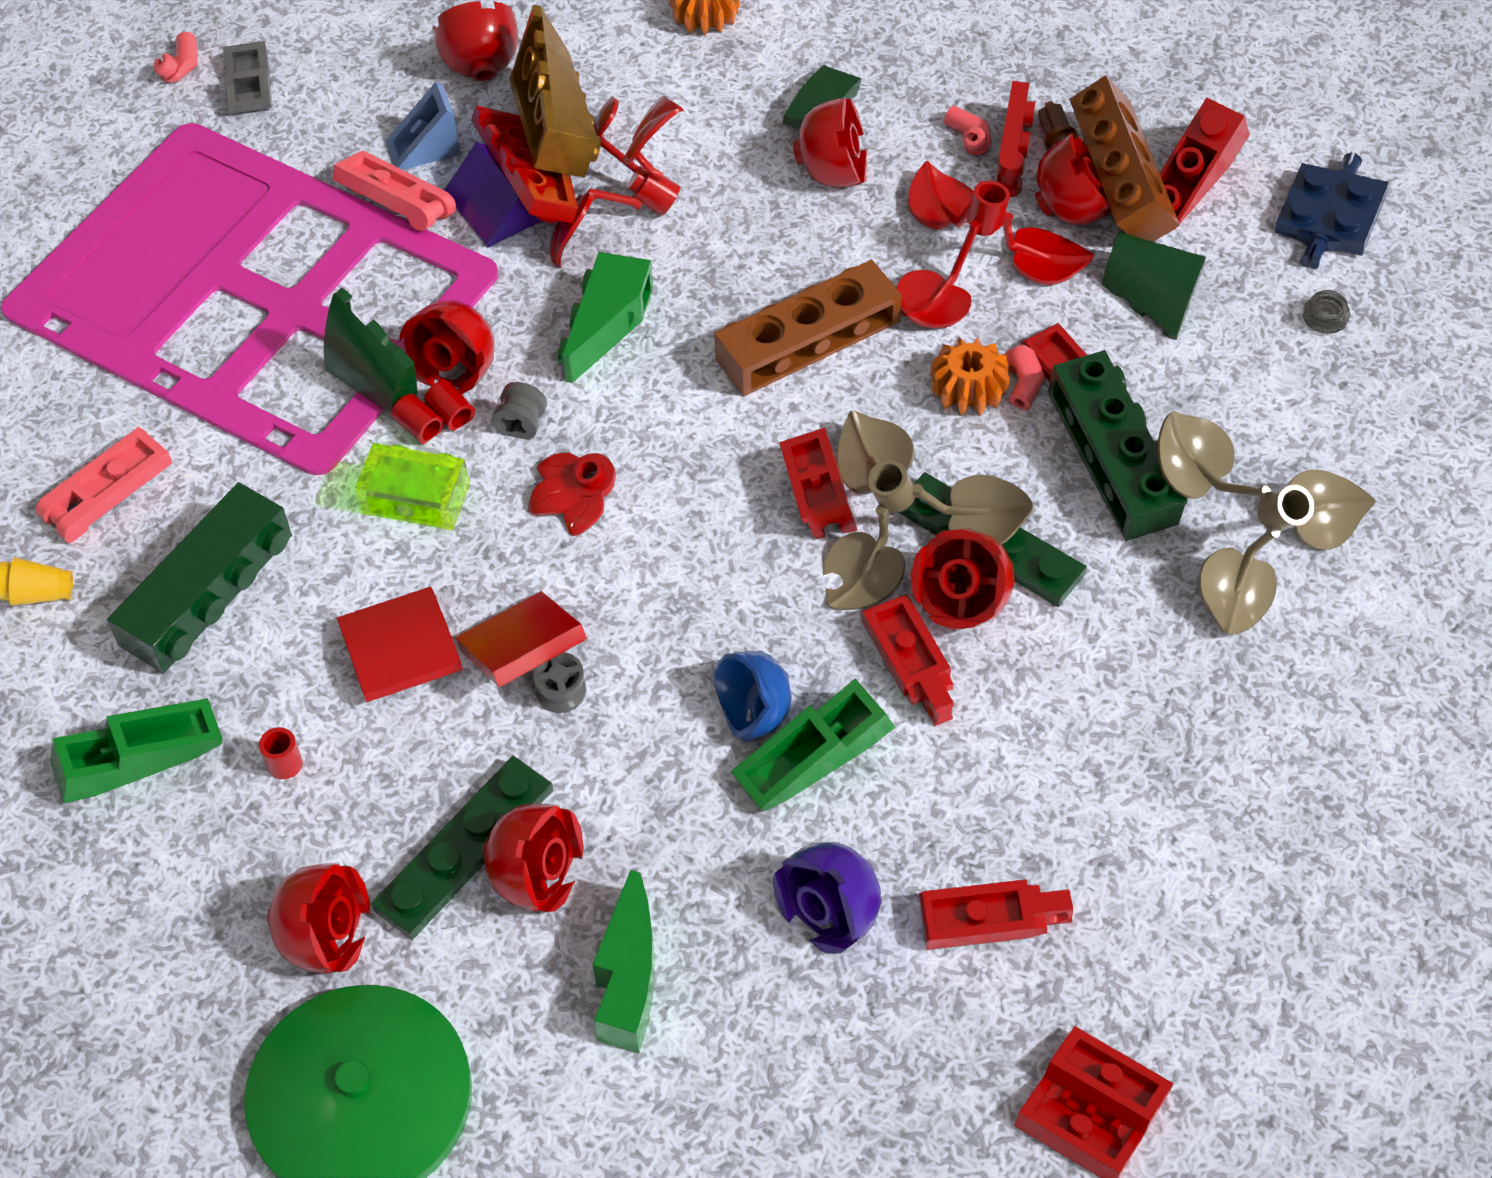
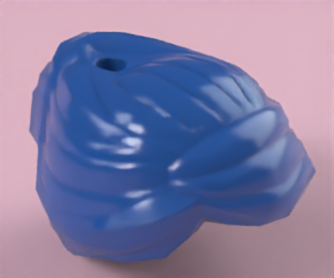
[714,650,792,742]

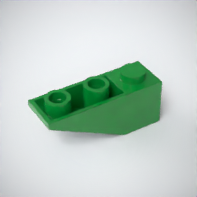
[558,252,653,383]

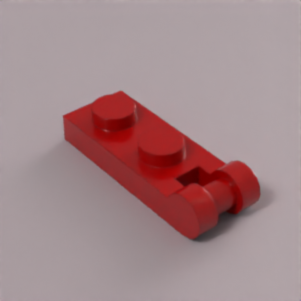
[996,81,1036,197]

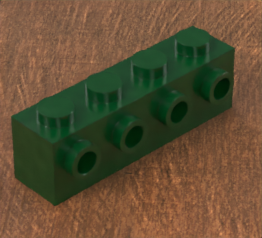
[1048,350,1188,541]
[106,482,292,674]

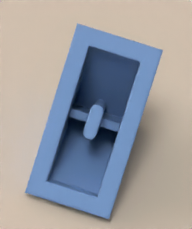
[386,82,461,170]

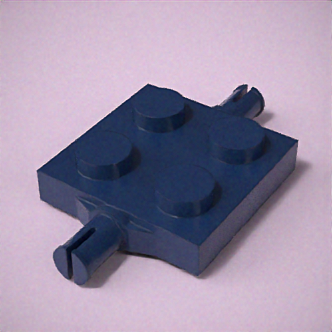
[1275,152,1389,269]

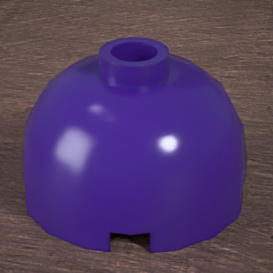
[773,842,882,954]

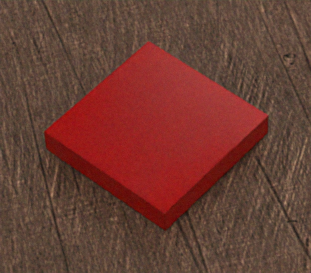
[455,591,587,687]

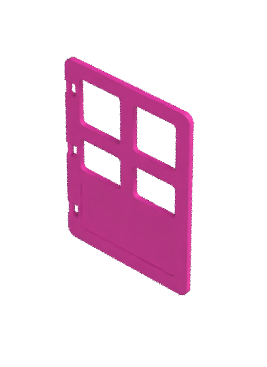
[1,123,498,475]

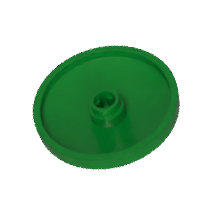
[244,985,472,1178]

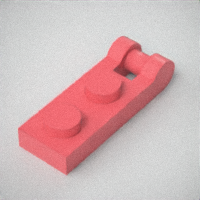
[333,150,456,231]
[35,427,173,543]

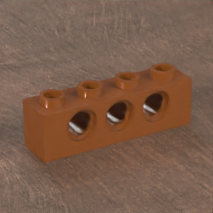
[1069,75,1180,242]
[714,259,902,397]

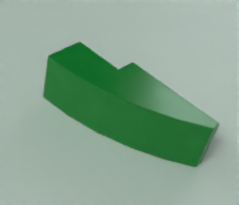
[730,678,896,812]
[50,698,223,804]
[592,870,655,1054]

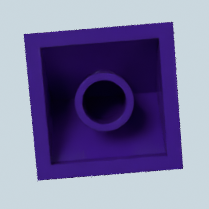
[444,142,542,248]

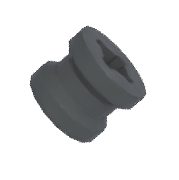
[491,382,547,440]
[533,652,586,713]

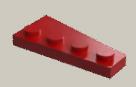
[471,105,578,224]

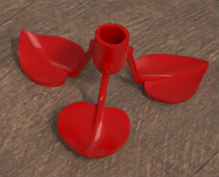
[550,96,684,268]
[896,161,1094,329]

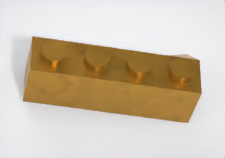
[510,5,601,178]

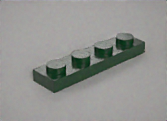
[898,472,1087,608]
[371,755,553,941]

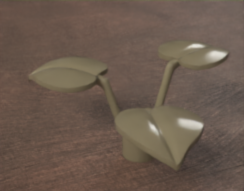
[823,410,1034,610]
[1157,411,1375,635]

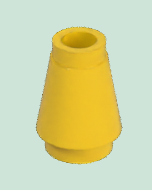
[0,557,74,606]

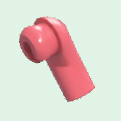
[154,32,198,83]
[944,105,992,156]
[1004,345,1045,410]

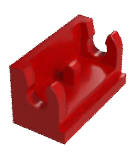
[779,427,858,539]

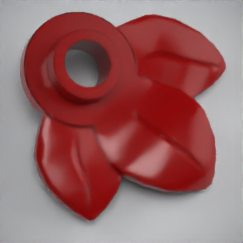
[528,452,616,536]

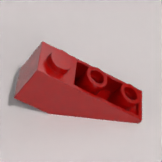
[1159,97,1250,230]

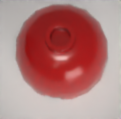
[432,1,519,81]
[793,98,867,188]
[1035,134,1112,226]
[399,300,495,394]
[910,528,1015,629]
[483,804,584,912]
[267,863,370,973]

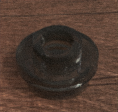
[1303,290,1350,334]

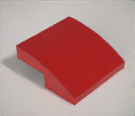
[336,586,463,703]
[1014,1025,1174,1178]

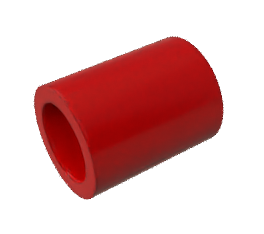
[424,380,475,431]
[391,394,444,444]
[259,727,303,779]

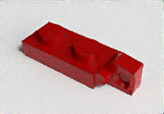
[861,594,954,726]
[919,879,1074,950]

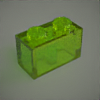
[355,443,470,531]

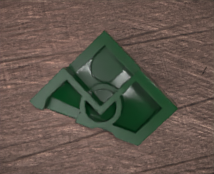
[1101,232,1206,340]
[324,288,418,414]

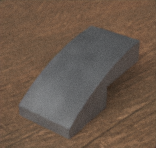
[223,41,272,114]

